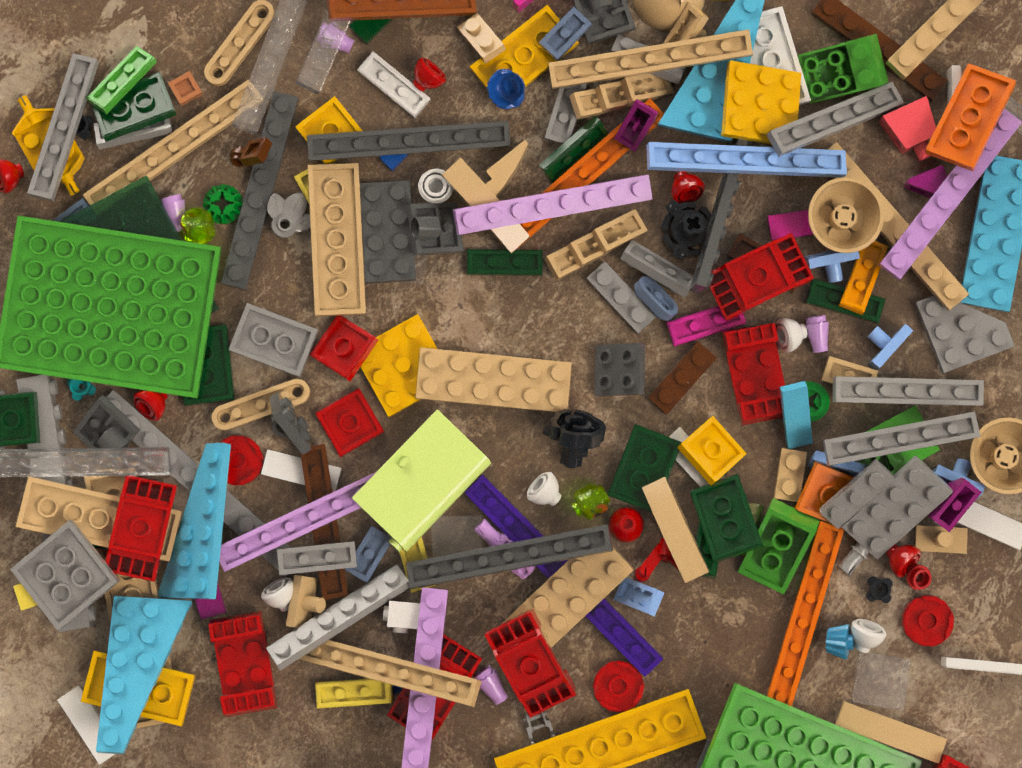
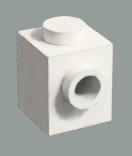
[383,601,420,633]

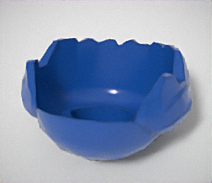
[486,69,525,110]

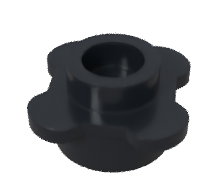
[75,115,94,140]
[866,576,893,603]

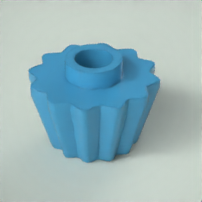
[826,624,854,659]

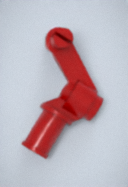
[634,538,679,583]

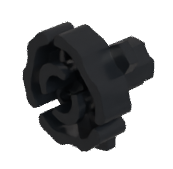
[660,200,711,260]
[542,409,606,469]

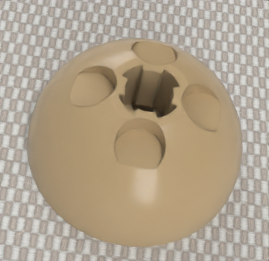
[632,0,705,31]
[808,177,884,253]
[969,418,1022,494]

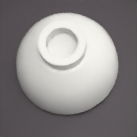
[418,169,453,204]
[775,318,807,353]
[527,472,561,506]
[261,577,293,612]
[851,619,887,653]

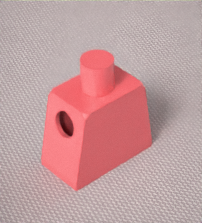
[879,96,936,162]

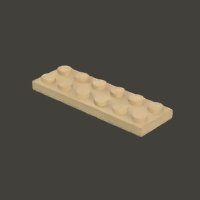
[308,163,366,317]
[415,347,572,413]
[16,476,182,562]
[501,547,634,647]

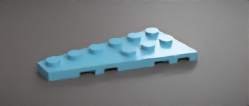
[658,0,765,143]
[158,443,231,599]
[96,596,192,754]

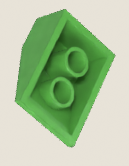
[738,498,820,594]

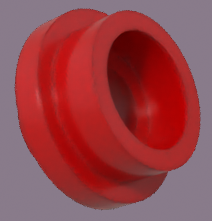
[906,564,932,590]

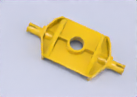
[12,95,85,196]

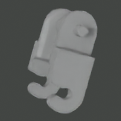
[523,711,555,745]

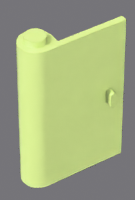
[352,409,491,552]

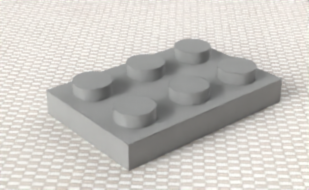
[228,303,319,377]

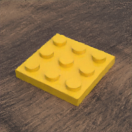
[721,60,801,145]
[361,314,438,418]

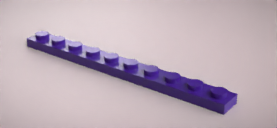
[465,475,664,676]

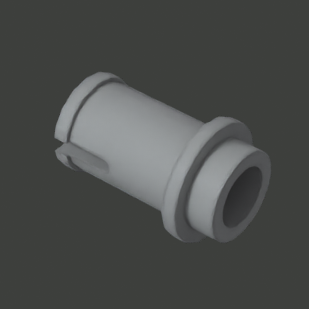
[837,543,869,576]

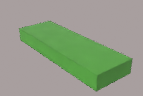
[86,46,157,115]

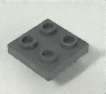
[573,0,636,45]
[407,202,464,256]
[595,343,645,397]
[270,392,311,455]
[73,395,140,467]

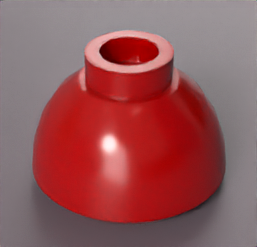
[413,58,446,92]
[0,159,24,194]
[671,171,706,204]
[133,390,168,421]
[608,507,644,543]
[886,544,921,578]

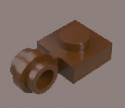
[230,137,273,168]

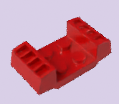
[709,233,814,321]
[722,322,785,426]
[105,475,177,582]
[484,608,576,718]
[208,611,277,717]
[386,634,482,740]

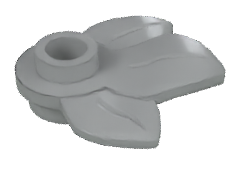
[267,193,310,238]

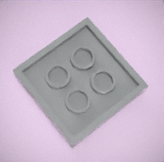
[10,520,120,631]

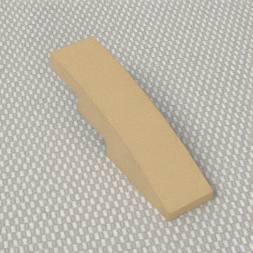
[569,73,674,120]
[485,140,528,198]
[442,158,530,254]
[544,209,648,281]
[642,477,709,583]
[835,701,947,764]

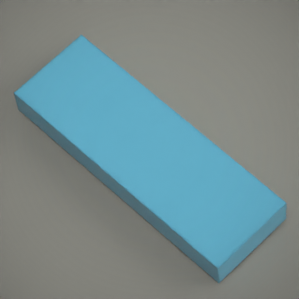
[780,381,813,449]

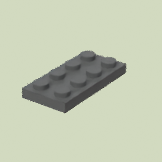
[360,180,416,284]

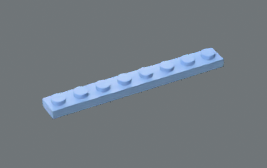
[646,142,847,178]

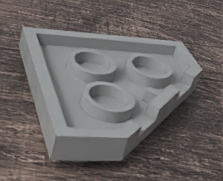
[914,296,1015,374]

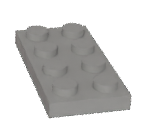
[841,455,953,560]

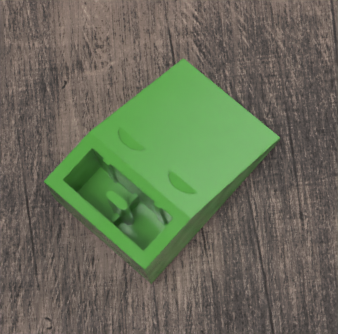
[798,33,888,104]
[859,405,940,475]

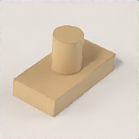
[663,3,709,44]
[914,525,968,554]
[286,575,326,628]

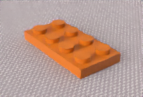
[925,63,1016,171]

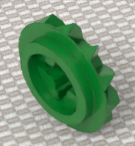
[202,184,243,224]
[806,381,830,422]

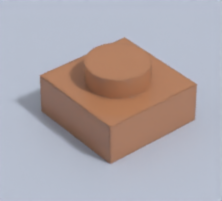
[168,71,203,106]

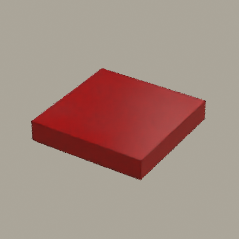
[310,316,378,382]
[315,388,385,457]

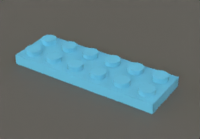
[960,156,1022,312]

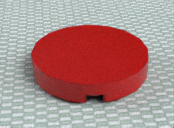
[220,435,263,486]
[902,595,954,647]
[593,660,644,713]

